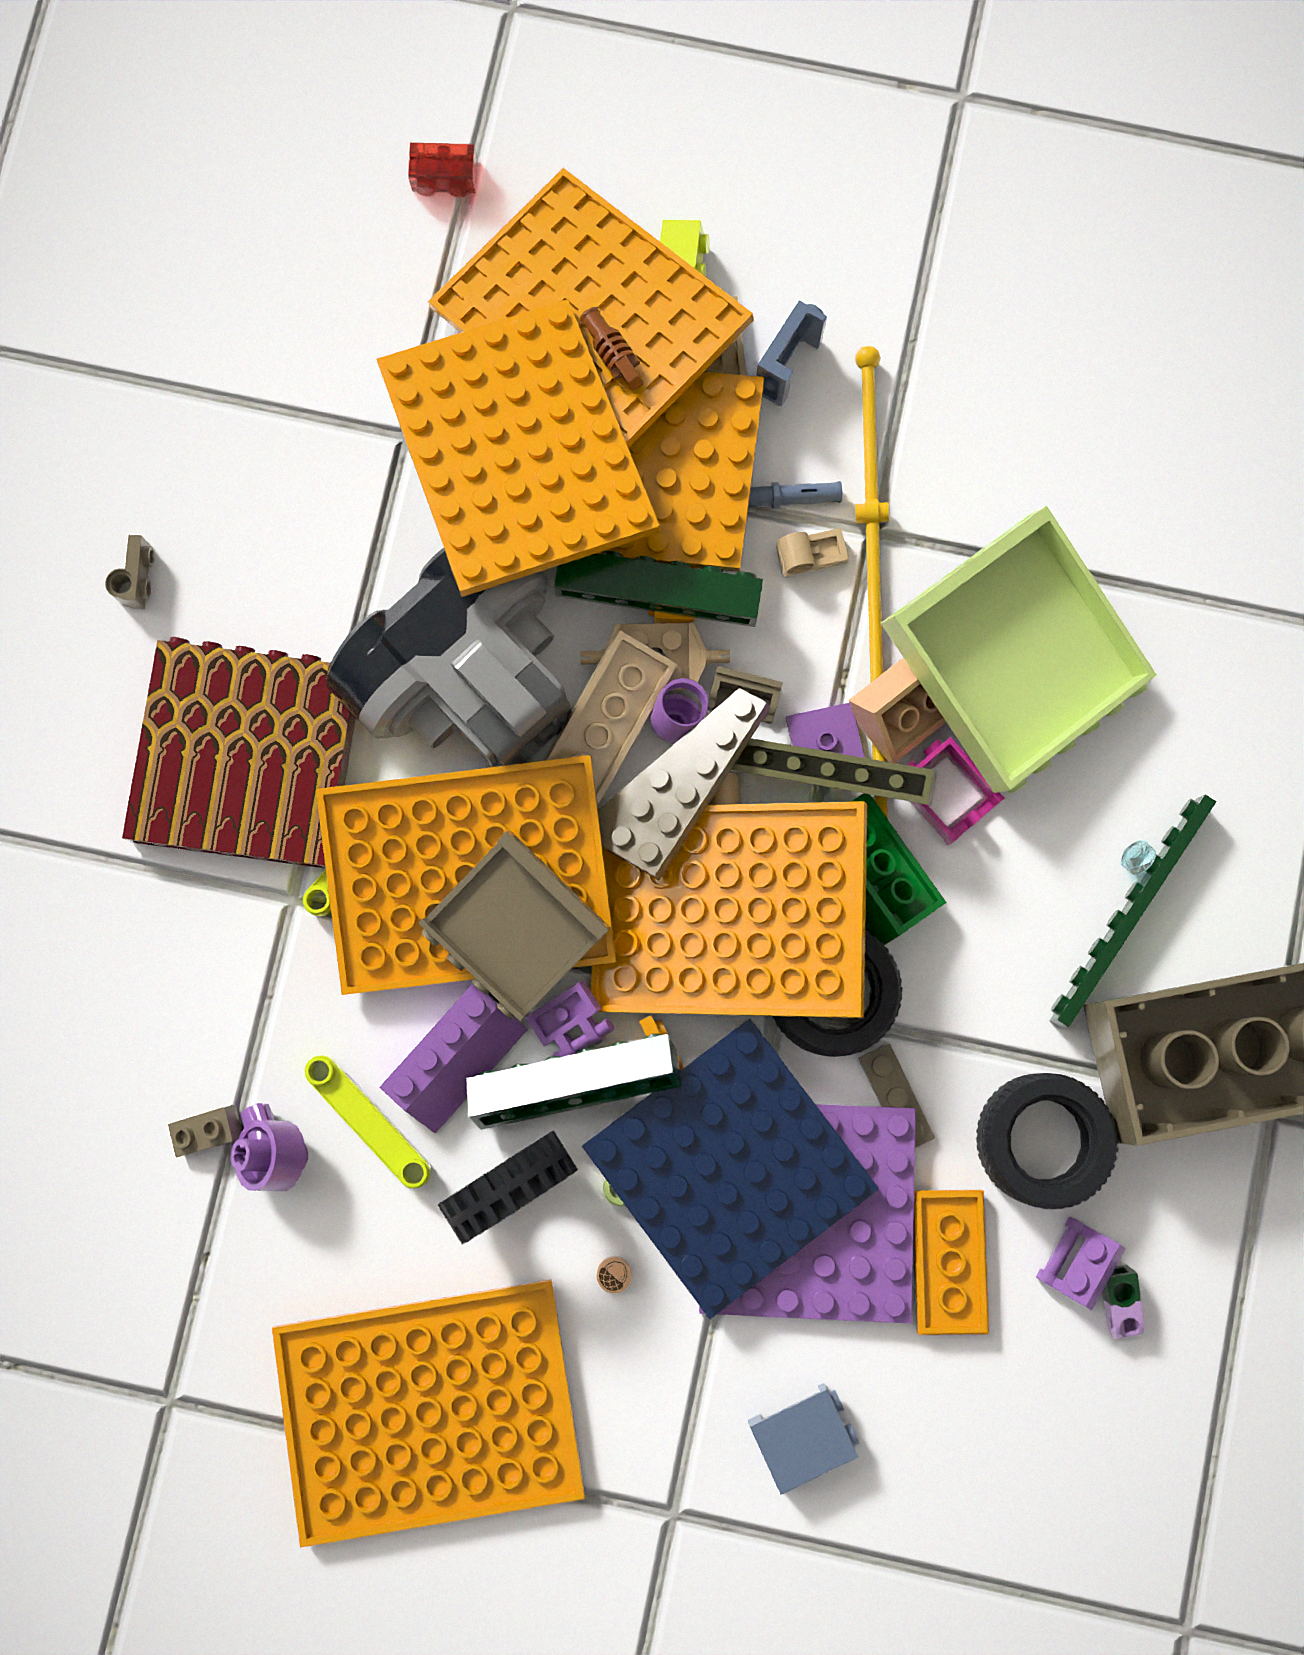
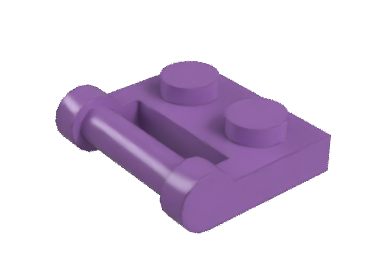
[1036,1216,1126,1311]

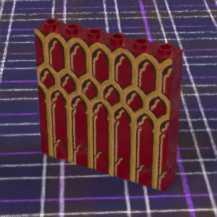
[122,637,356,869]

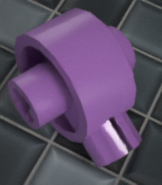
[231,1103,308,1191]

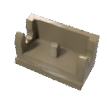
[708,666,783,724]

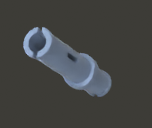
[749,481,843,509]

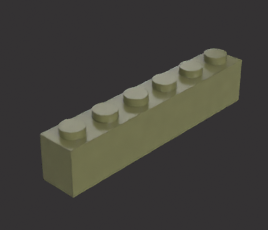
[731,738,938,805]

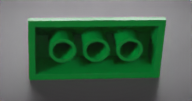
[850,793,947,946]

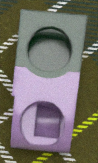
[1102,1265,1144,1339]

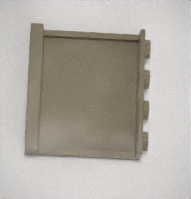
[419,831,611,1021]

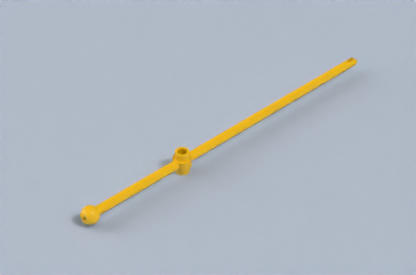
[855,346,889,819]

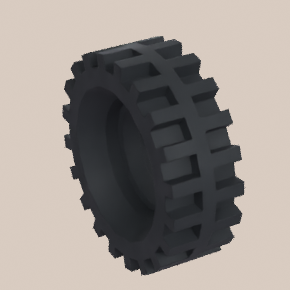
[437,1130,578,1245]

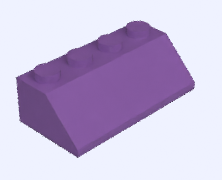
[379,983,528,1133]

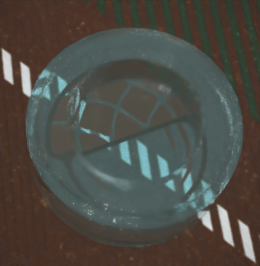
[1121,840,1156,875]

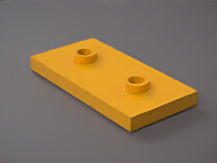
[913,1189,989,1335]

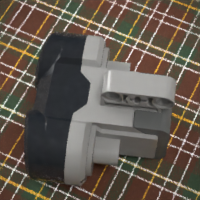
[326,547,572,767]

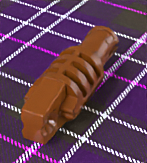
[580,307,644,391]

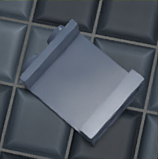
[748,1383,860,1495]

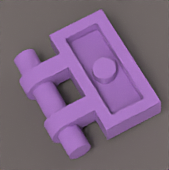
[526,980,614,1057]

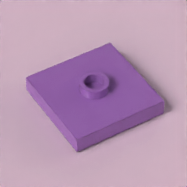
[785,703,865,783]

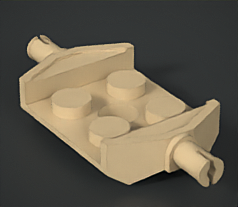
[580,622,730,691]

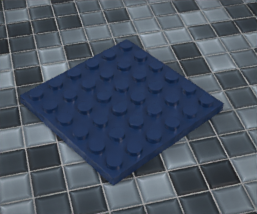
[581,1018,879,1320]

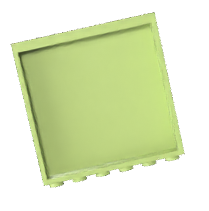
[881,505,1157,793]

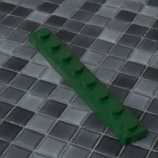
[1049,794,1217,1029]

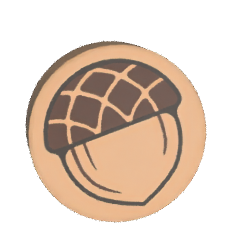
[596,1256,632,1293]

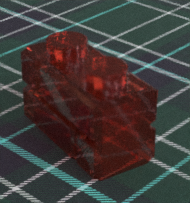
[408,142,478,197]

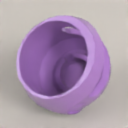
[650,678,708,744]

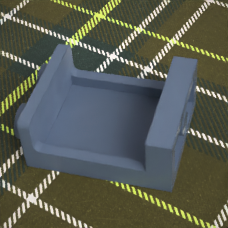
[756,300,827,407]

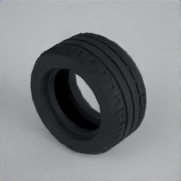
[772,931,903,1057]
[976,1073,1119,1210]

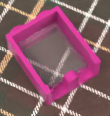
[908,737,1005,846]

